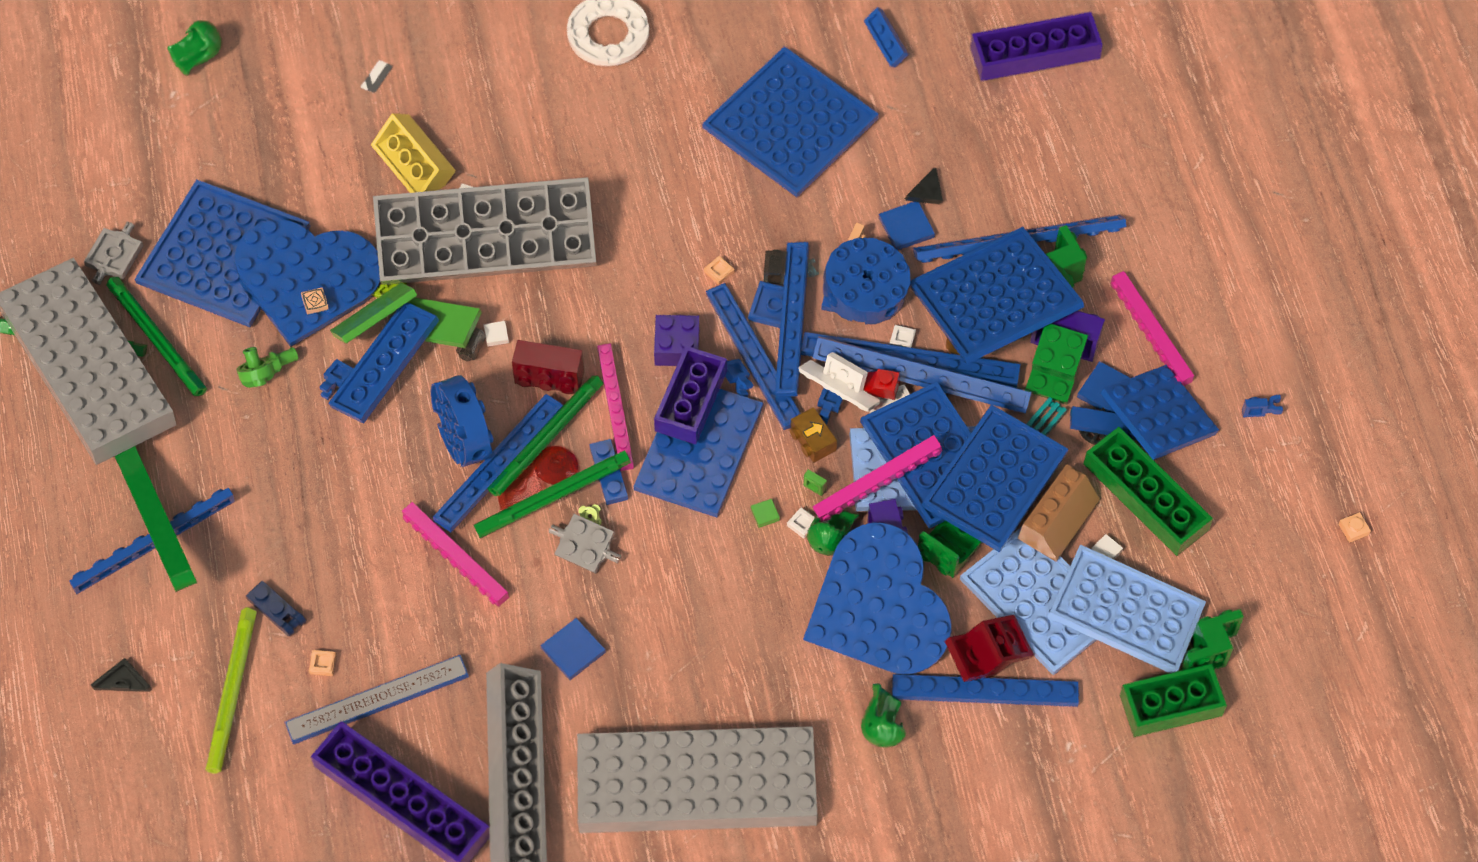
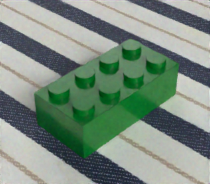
[1119,664,1227,737]

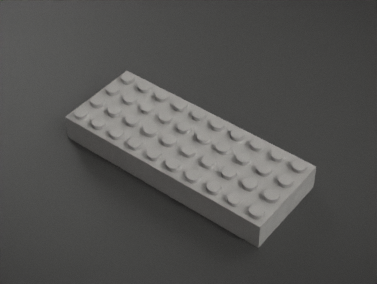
[373,177,596,285]
[0,257,177,465]
[577,727,817,833]

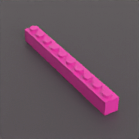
[1111,271,1194,386]
[597,343,634,471]
[812,435,942,522]
[402,502,509,607]

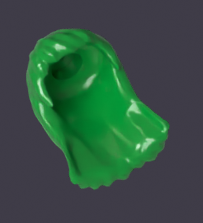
[167,20,222,76]
[807,511,859,556]
[861,683,906,748]

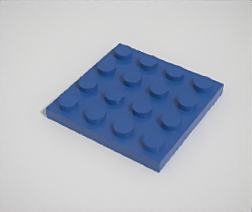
[1100,365,1219,460]

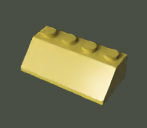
[371,113,456,193]

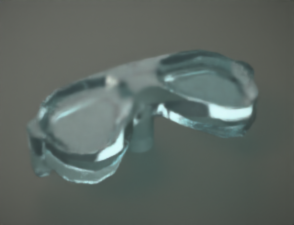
[807,258,819,277]

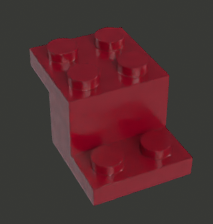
[945,615,1034,682]

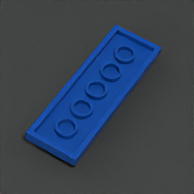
[328,302,439,424]

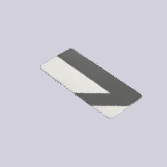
[361,60,393,93]

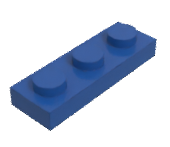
[863,7,909,68]
[589,439,628,505]

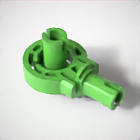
[236,347,298,388]

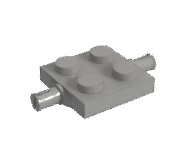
[84,222,143,285]
[549,514,622,574]

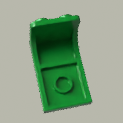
[918,521,983,578]

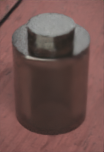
[456,327,486,361]

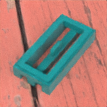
[1026,397,1067,436]

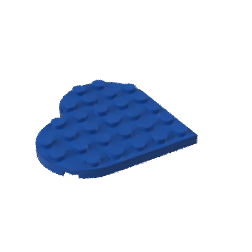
[235,220,380,347]
[803,523,952,674]

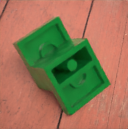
[1046,225,1087,288]
[1025,324,1088,404]
[1180,609,1244,671]

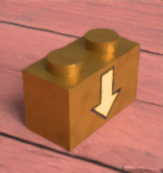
[789,407,837,463]

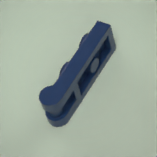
[246,580,306,637]

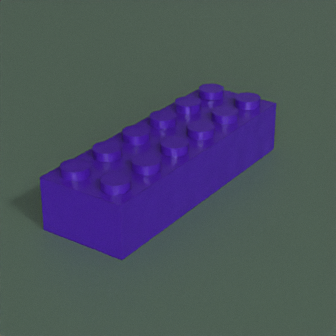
[970,12,1103,81]

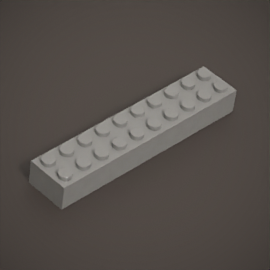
[486,663,547,862]

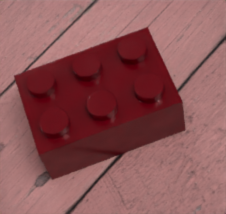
[512,340,584,394]

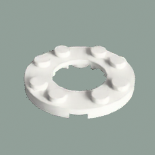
[567,0,649,66]

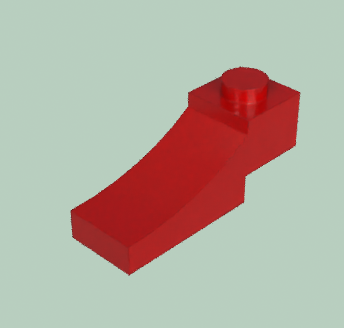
[863,369,900,400]

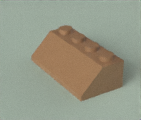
[1017,464,1100,562]

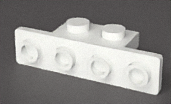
[799,352,880,412]

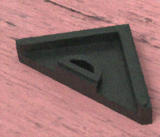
[905,168,943,205]
[90,658,152,692]

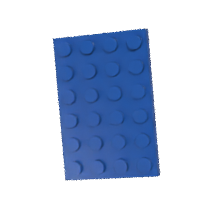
[860,382,971,529]
[633,389,763,518]
[922,404,1068,552]

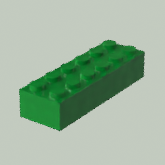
[1083,427,1213,556]

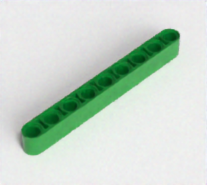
[115,446,197,592]

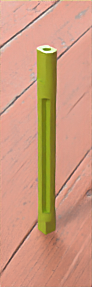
[205,607,257,774]

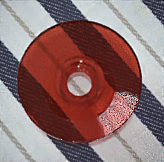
[534,446,578,485]

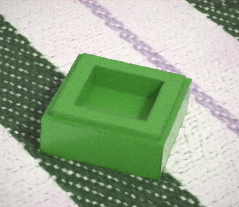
[803,469,827,496]
[751,499,780,528]

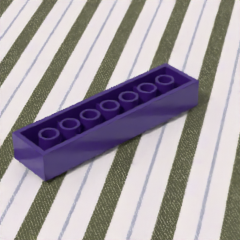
[310,721,490,862]

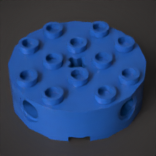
[823,238,911,324]
[430,375,494,467]

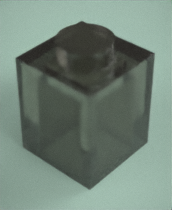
[764,250,787,285]

